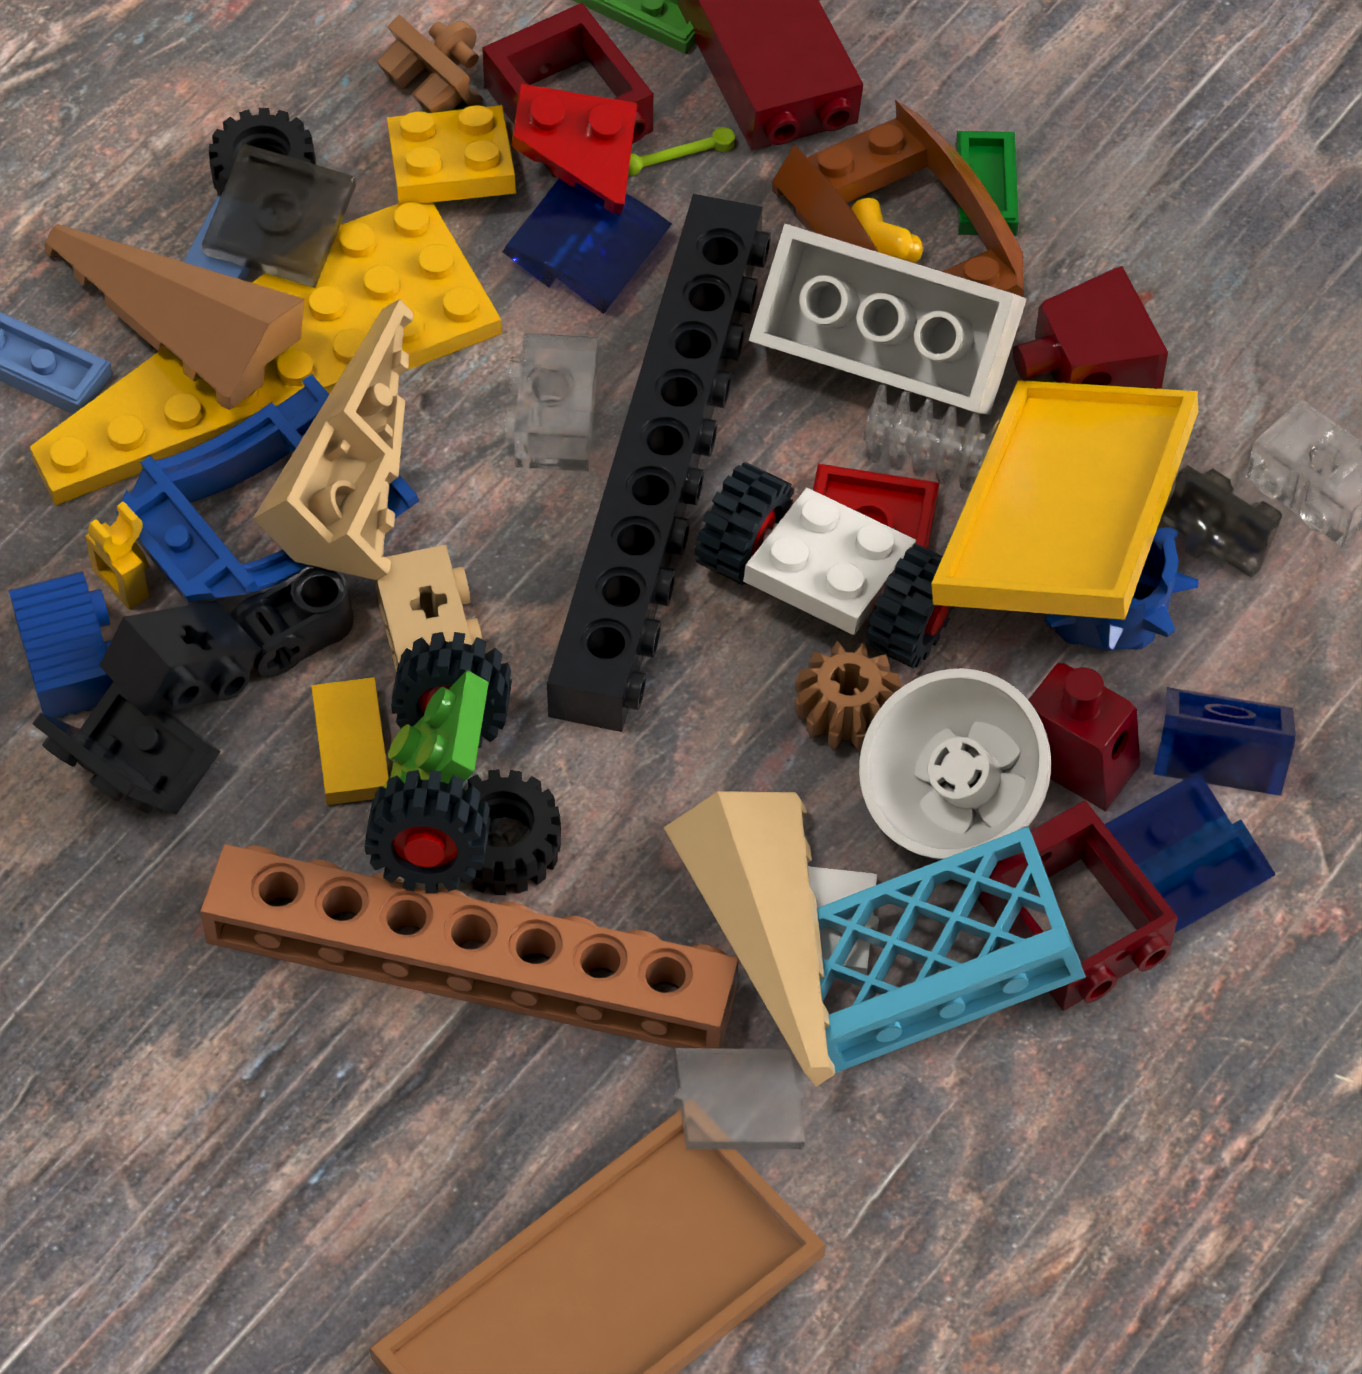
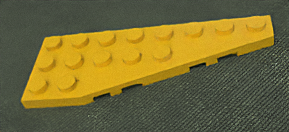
[30,202,502,506]

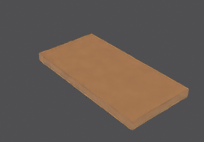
[370,1102,826,1374]

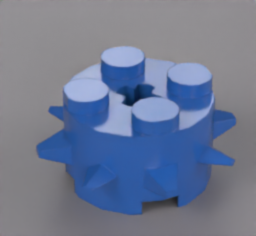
[1044,526,1199,651]

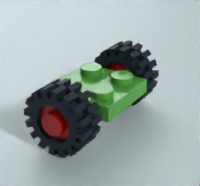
[364,632,512,893]

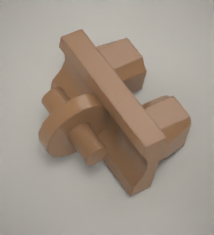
[377,15,484,113]

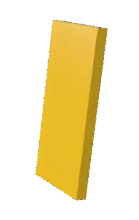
[931,380,1198,620]

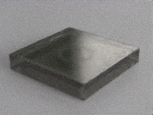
[201,143,356,288]

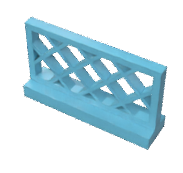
[817,827,1086,1073]

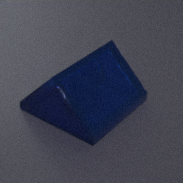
[1153,687,1296,796]

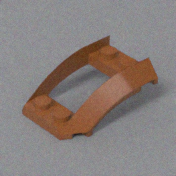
[772,100,1024,297]

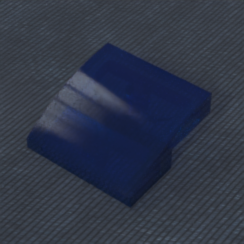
[502,178,672,314]
[1105,772,1276,934]

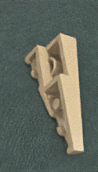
[252,299,413,580]
[663,791,835,1087]

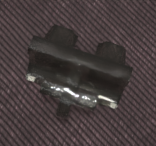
[1160,465,1282,578]

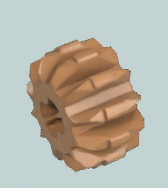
[794,641,902,752]

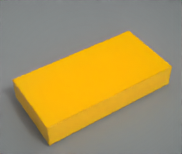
[311,677,389,805]

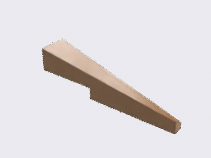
[44,224,304,410]

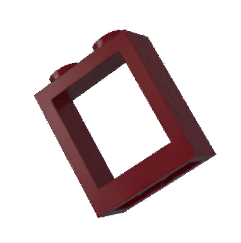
[482,3,654,177]
[977,800,1178,1011]

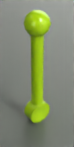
[628,127,735,176]

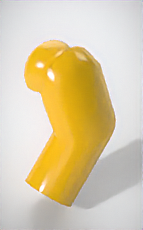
[851,198,923,263]

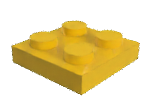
[387,105,516,206]

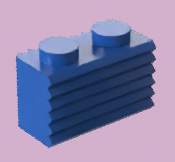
[9,571,113,718]

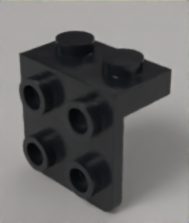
[32,681,221,815]

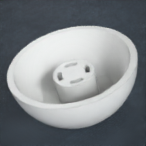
[859,668,1051,860]

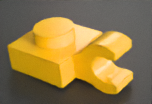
[85,502,149,610]

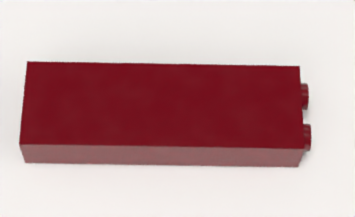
[678,0,864,150]

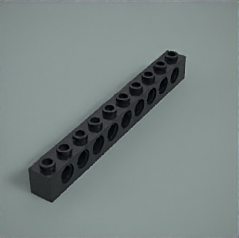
[547,194,771,732]

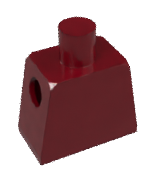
[1013,266,1168,389]
[1028,663,1140,812]

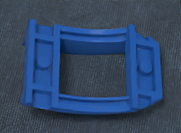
[116,374,419,603]

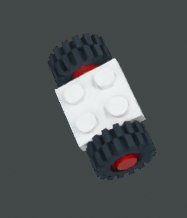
[695,462,955,669]

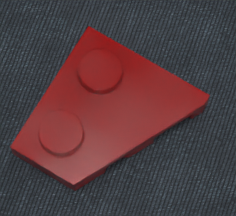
[511,84,637,215]

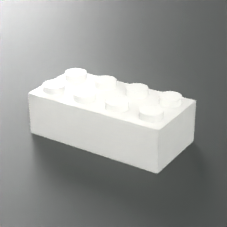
[748,223,1027,415]

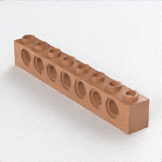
[200,844,739,1058]

